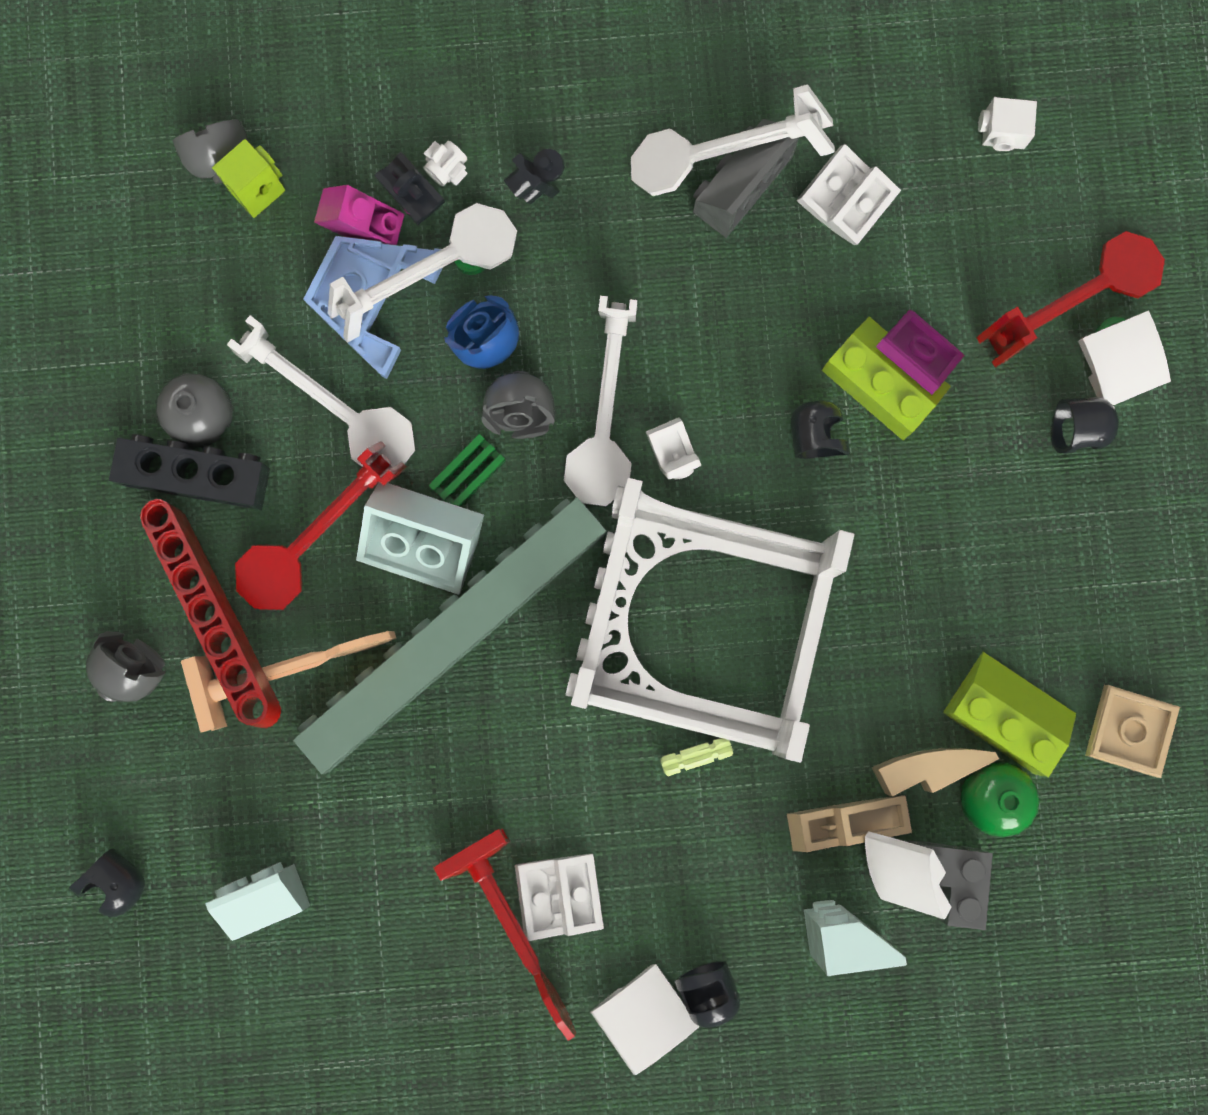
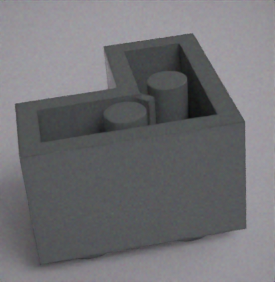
[908,840,993,930]

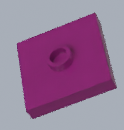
[876,309,965,395]

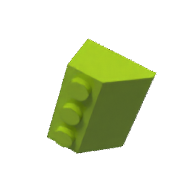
[822,317,951,440]
[943,652,1076,777]

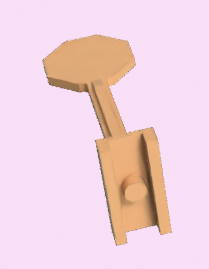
[181,631,396,732]

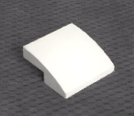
[796,144,901,245]
[1078,311,1171,405]
[865,831,951,920]
[515,854,604,941]
[590,964,699,1075]

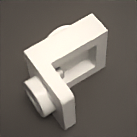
[646,417,701,479]

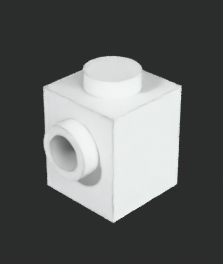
[978,97,1037,151]

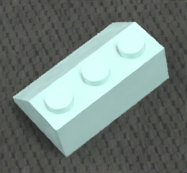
[356,482,484,595]
[804,900,907,976]

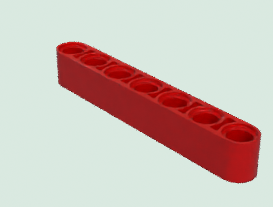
[140,499,281,728]

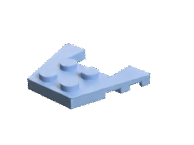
[303,236,443,379]

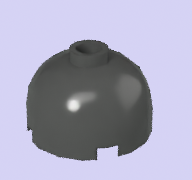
[172,119,248,184]
[481,371,555,439]
[156,373,233,447]
[86,631,166,702]

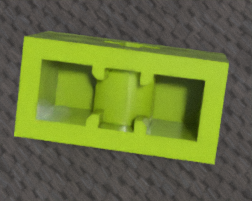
[212,139,286,218]

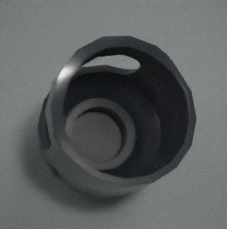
[1051,397,1119,454]
[791,400,850,459]
[69,848,145,917]
[674,961,740,1028]

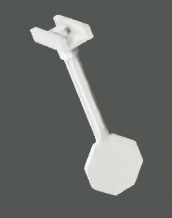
[631,84,835,196]
[328,203,517,343]
[564,296,637,506]
[227,316,415,467]

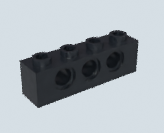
[109,434,270,510]

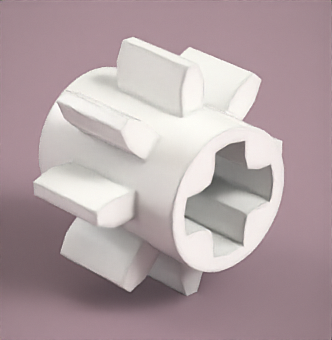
[423,141,467,186]

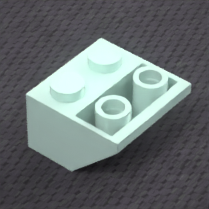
[205,862,310,941]

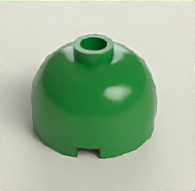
[960,762,1040,837]

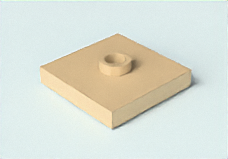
[1085,685,1180,778]

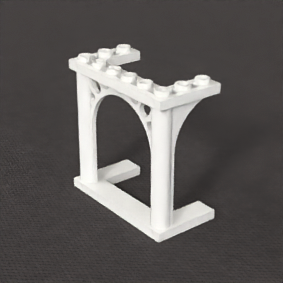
[566,478,855,763]

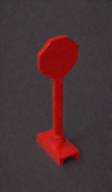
[976,231,1165,368]
[235,441,407,610]
[433,829,576,1041]

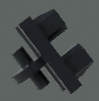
[504,149,565,204]
[374,152,445,225]

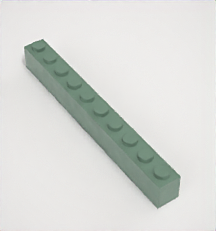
[293,497,606,775]

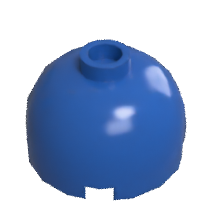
[444,295,519,369]

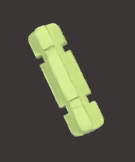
[661,738,733,776]

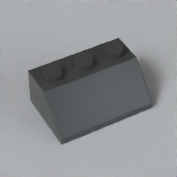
[693,119,800,238]

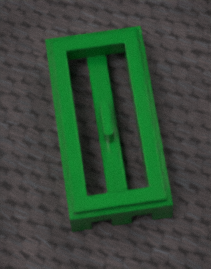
[429,434,506,507]

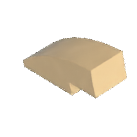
[872,748,999,796]
[787,795,912,852]

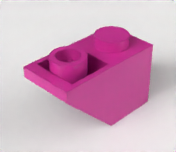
[314,185,405,245]

